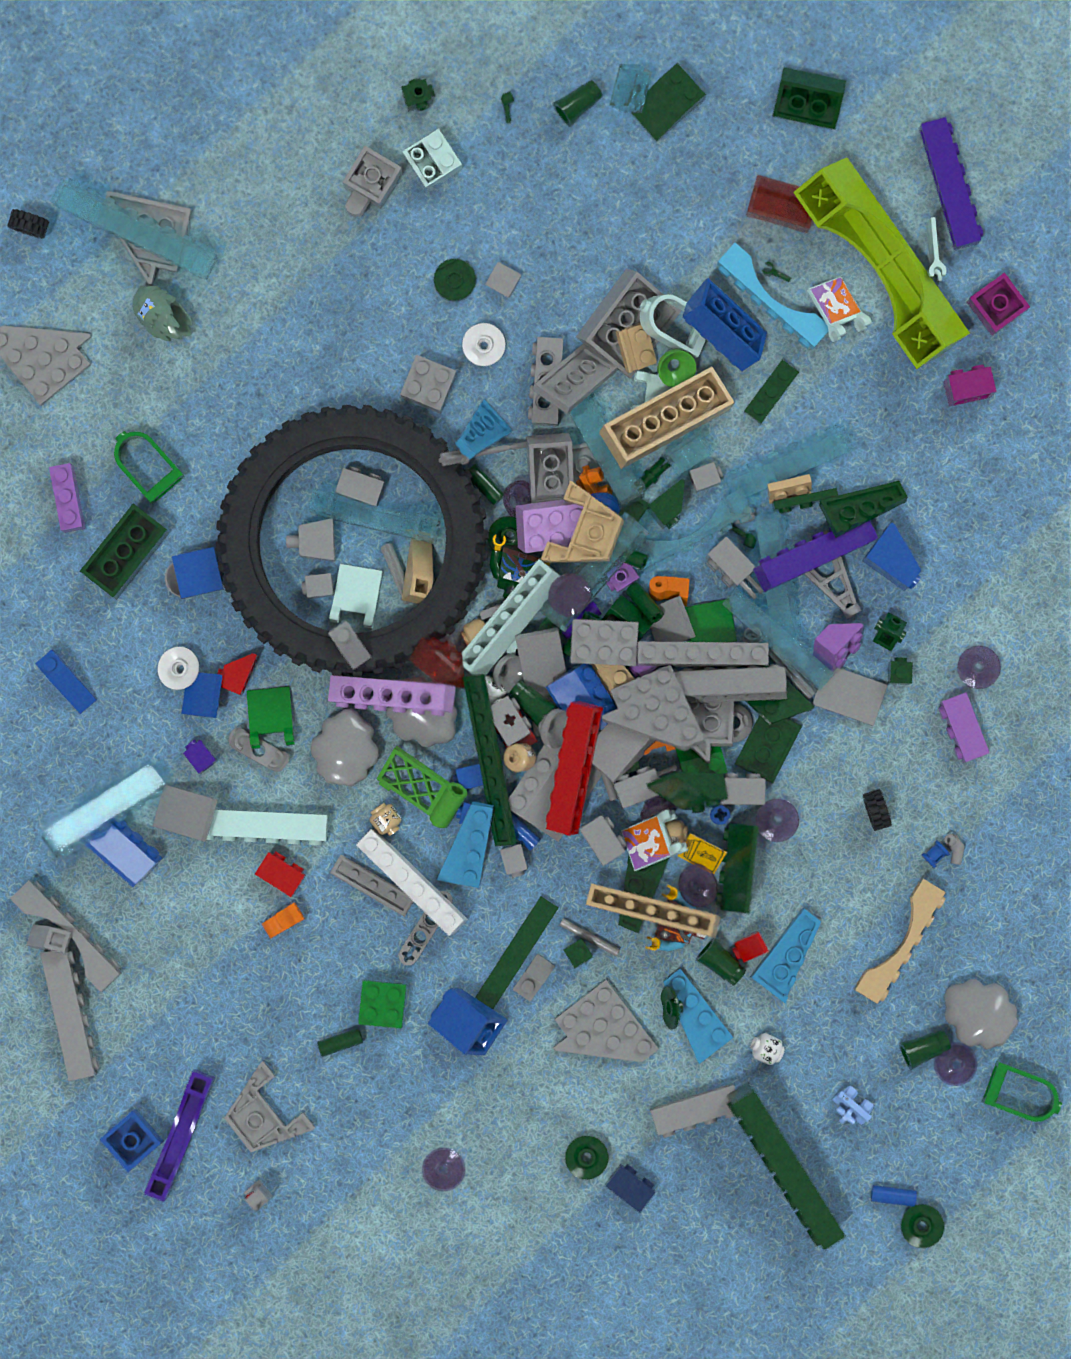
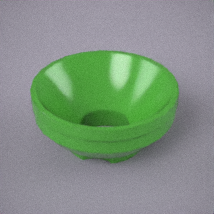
[657,349,696,388]

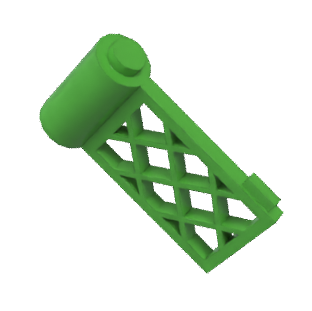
[377,746,467,828]

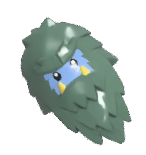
[132,285,192,341]

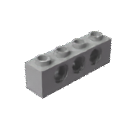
[528,337,563,427]

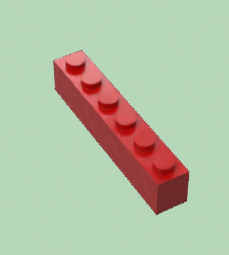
[546,701,603,836]

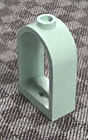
[639,295,706,358]

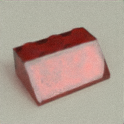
[746,175,812,233]

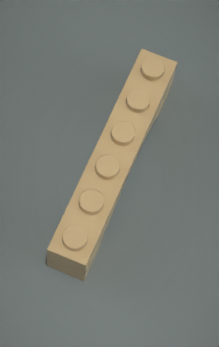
[854,878,946,1004]

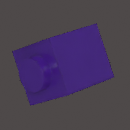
[183,740,218,774]

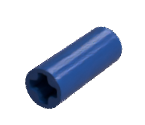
[511,812,541,851]
[871,1185,917,1207]

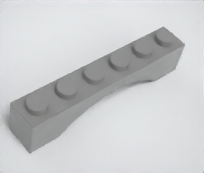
[10,880,122,992]

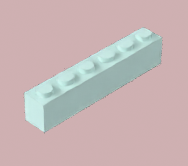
[456,559,564,675]
[206,810,328,845]

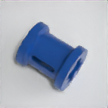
[710,805,730,825]
[921,840,950,868]

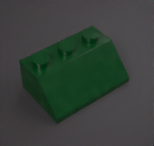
[773,67,846,130]

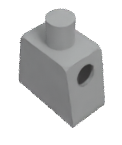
[286,519,335,562]

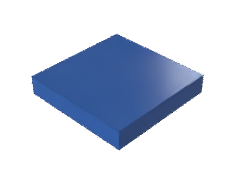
[172,547,224,599]
[181,672,223,718]

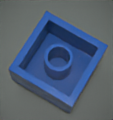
[99,1109,164,1172]

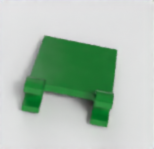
[685,599,737,643]
[246,686,295,749]

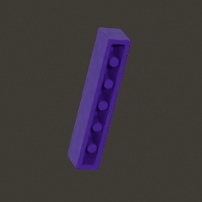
[919,117,983,251]
[753,521,878,592]

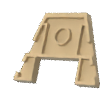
[541,481,624,563]

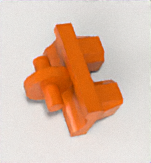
[576,465,613,495]

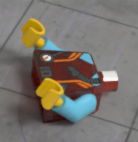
[645,885,705,951]

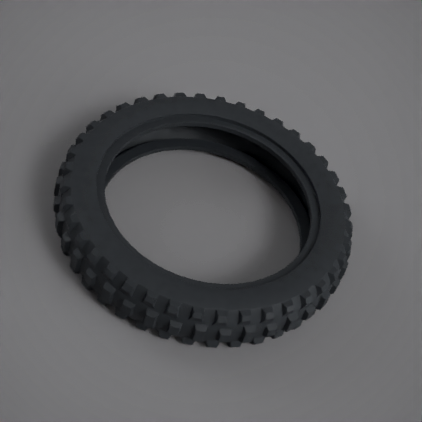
[216,405,489,677]

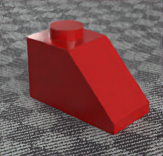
[217,653,259,696]
[732,931,769,962]

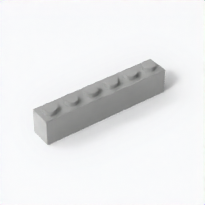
[636,642,768,668]
[674,665,787,703]
[40,947,99,1081]

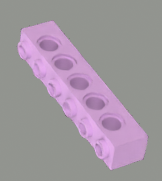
[328,675,455,716]

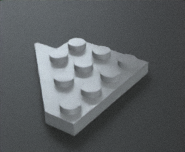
[102,191,192,286]
[0,326,91,406]
[602,665,705,751]
[688,701,735,764]
[553,980,659,1062]

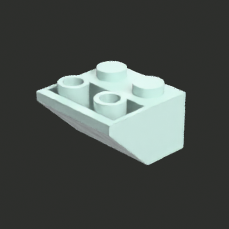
[403,129,463,188]

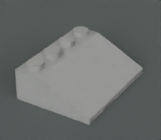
[576,269,681,379]
[509,744,601,842]

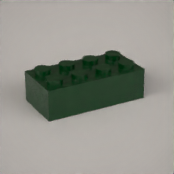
[80,503,170,600]

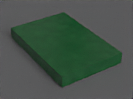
[734,715,802,784]

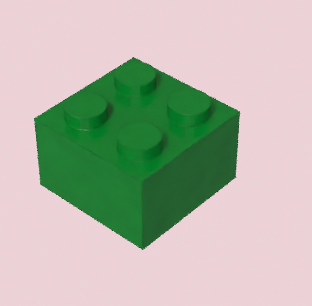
[358,980,407,1029]

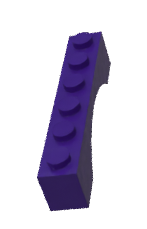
[144,1069,215,1202]

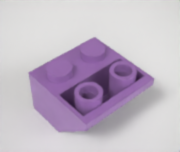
[812,623,863,673]

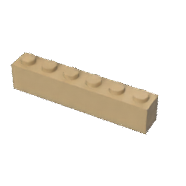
[586,884,721,938]

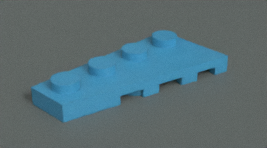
[455,399,513,460]
[436,801,494,888]
[750,908,821,1003]
[663,969,733,1064]

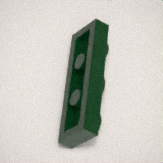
[744,360,799,424]
[772,488,838,514]

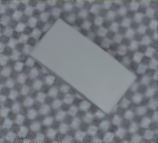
[592,724,655,783]

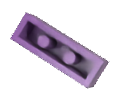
[49,463,86,533]
[938,692,990,763]

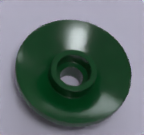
[488,516,524,553]
[660,986,683,1030]
[565,1136,609,1180]
[901,1204,944,1248]

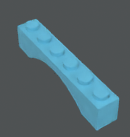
[717,243,829,350]

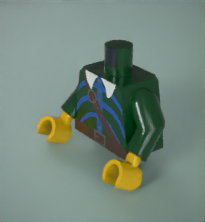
[489,535,553,599]

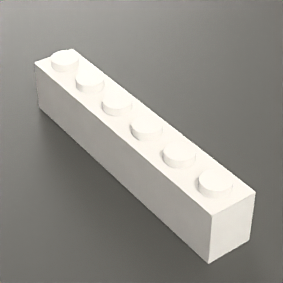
[357,829,468,936]

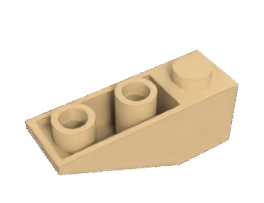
[401,538,433,604]

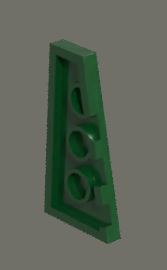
[819,481,908,538]
[618,855,670,934]

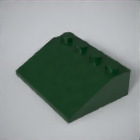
[716,823,759,914]

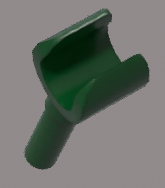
[501,92,514,123]
[762,262,791,282]
[730,525,757,549]

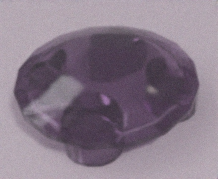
[548,574,591,617]

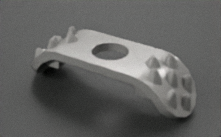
[229,727,289,772]

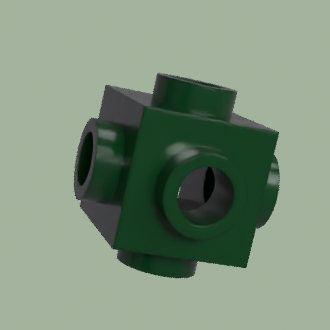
[401,78,435,112]
[873,612,907,651]

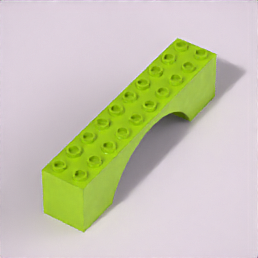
[793,157,970,369]

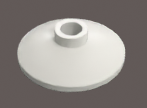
[462,323,505,366]
[158,647,199,690]

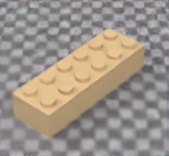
[599,367,735,469]

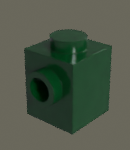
[888,657,913,685]

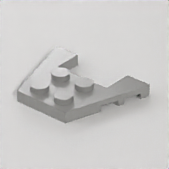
[224,1061,316,1152]

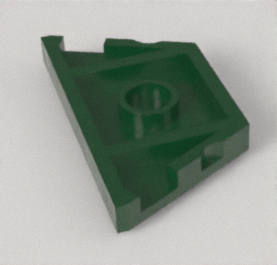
[745,663,815,724]

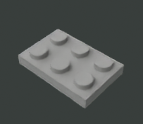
[570,619,638,666]

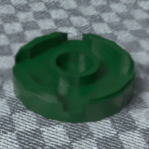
[433,258,476,302]

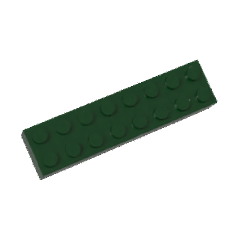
[726,1082,846,1251]

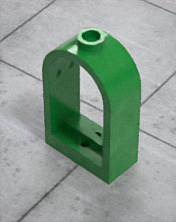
[114,431,185,504]
[981,1061,1062,1122]

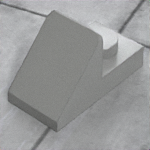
[328,621,371,670]
[513,954,555,1002]

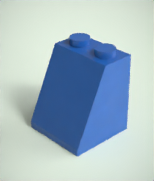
[862,522,921,591]
[428,988,508,1055]

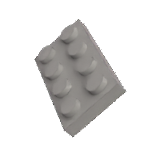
[533,344,617,414]

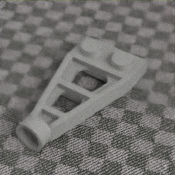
[804,530,861,619]

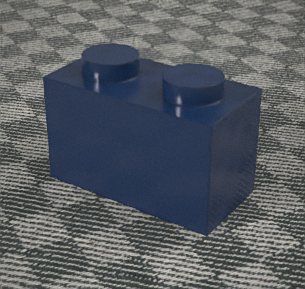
[605,1164,656,1213]

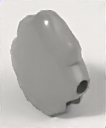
[386,676,457,747]
[311,708,379,786]
[944,979,1018,1050]

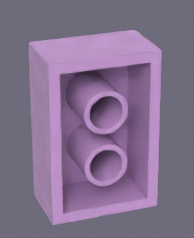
[515,500,583,553]

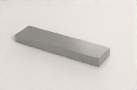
[330,855,414,917]

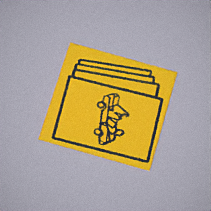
[677,833,727,875]

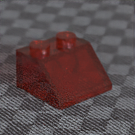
[409,638,464,688]

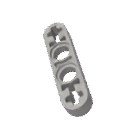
[399,891,453,966]

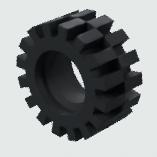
[7,209,49,239]
[863,789,892,831]

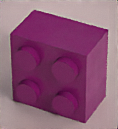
[967,272,1030,336]
[943,364,997,407]

